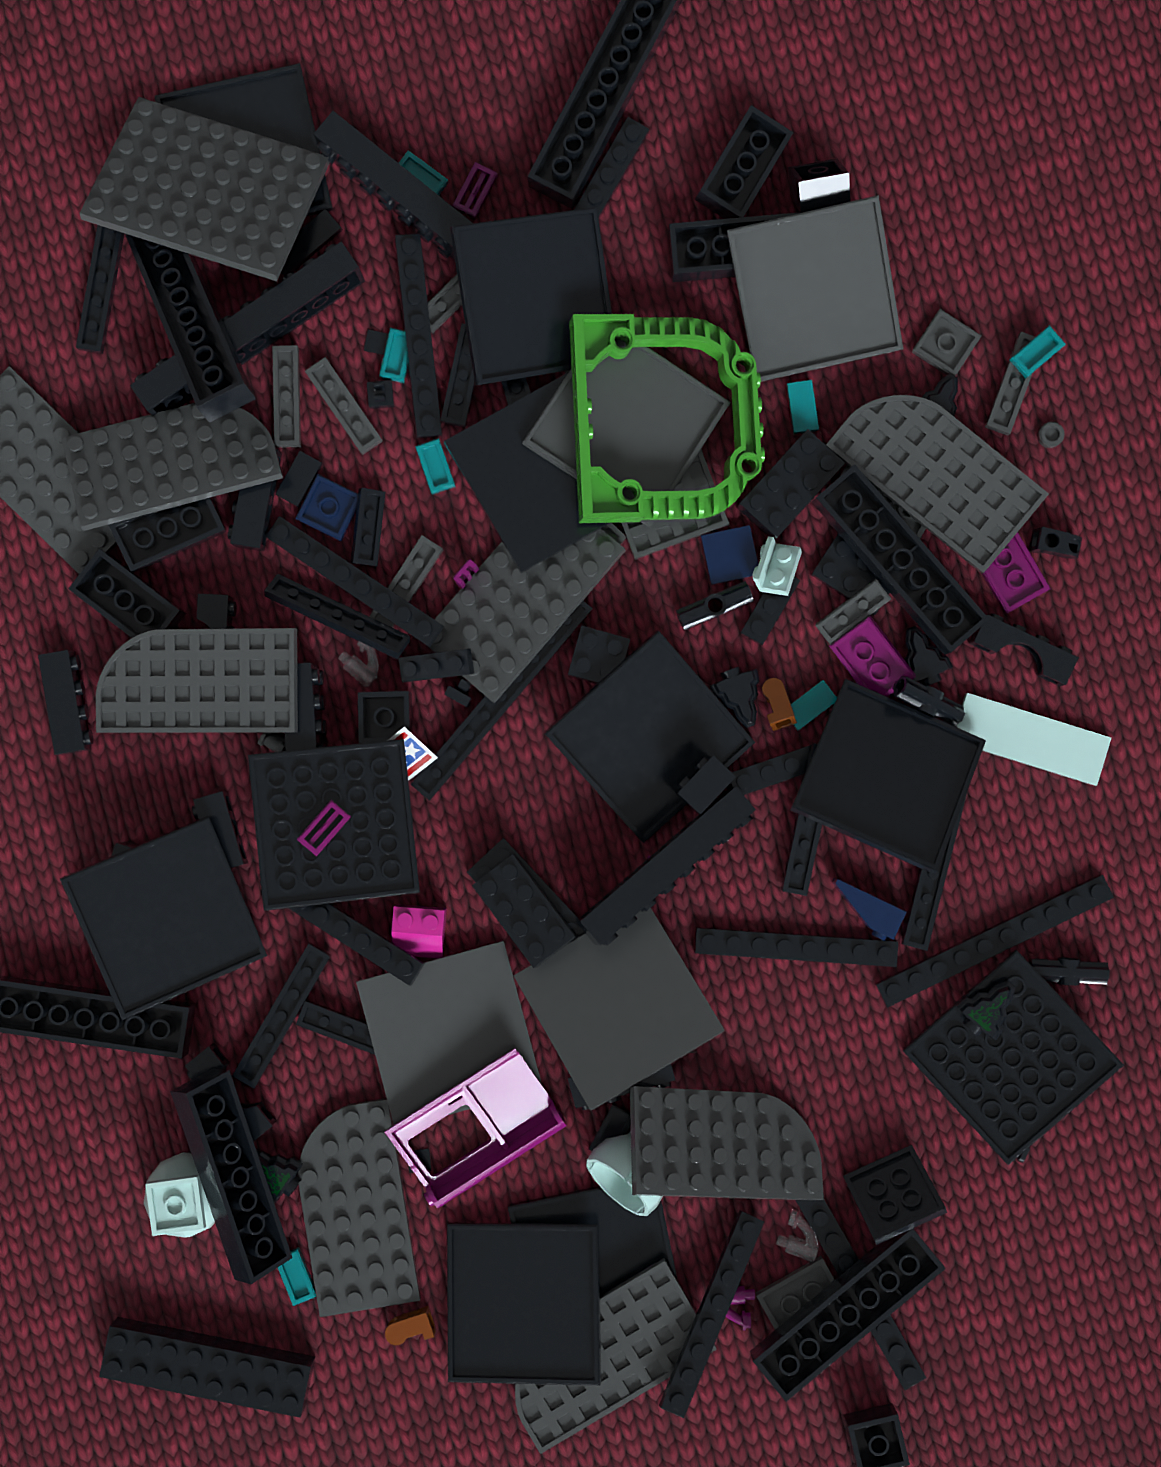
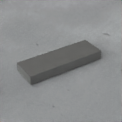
[815,578,891,645]

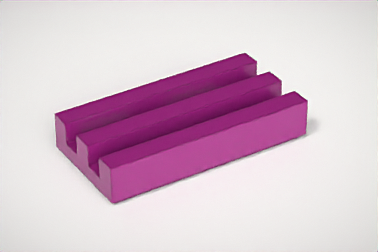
[453,162,498,220]
[453,560,479,589]
[297,800,351,856]

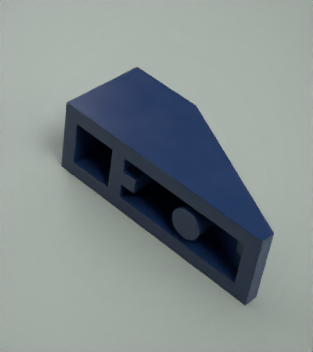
[832,878,907,941]

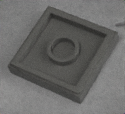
[912,309,982,376]

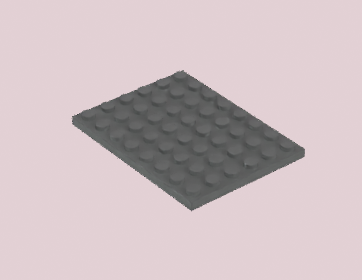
[80,97,329,281]

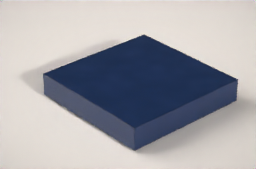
[295,474,358,541]
[700,525,759,585]

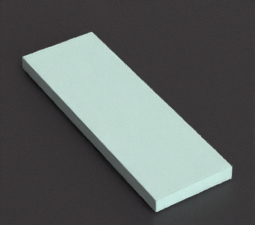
[955,693,1111,786]

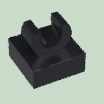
[367,380,395,409]
[444,679,472,708]

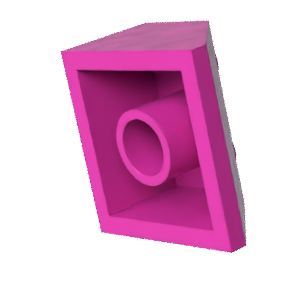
[392,904,447,958]

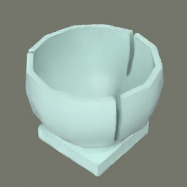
[586,1130,663,1216]
[144,1152,215,1238]

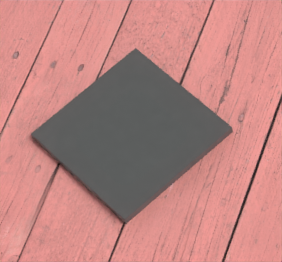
[726,195,903,382]
[522,339,731,528]
[513,908,725,1111]
[356,941,542,1124]

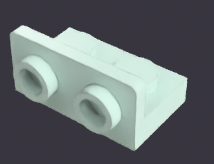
[753,536,802,596]

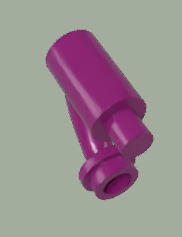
[726,1285,755,1331]

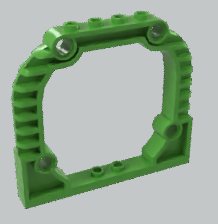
[569,314,765,523]

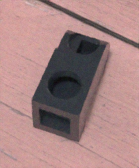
[1029,527,1082,559]

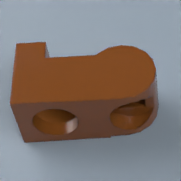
[762,678,797,731]
[385,1305,437,1345]

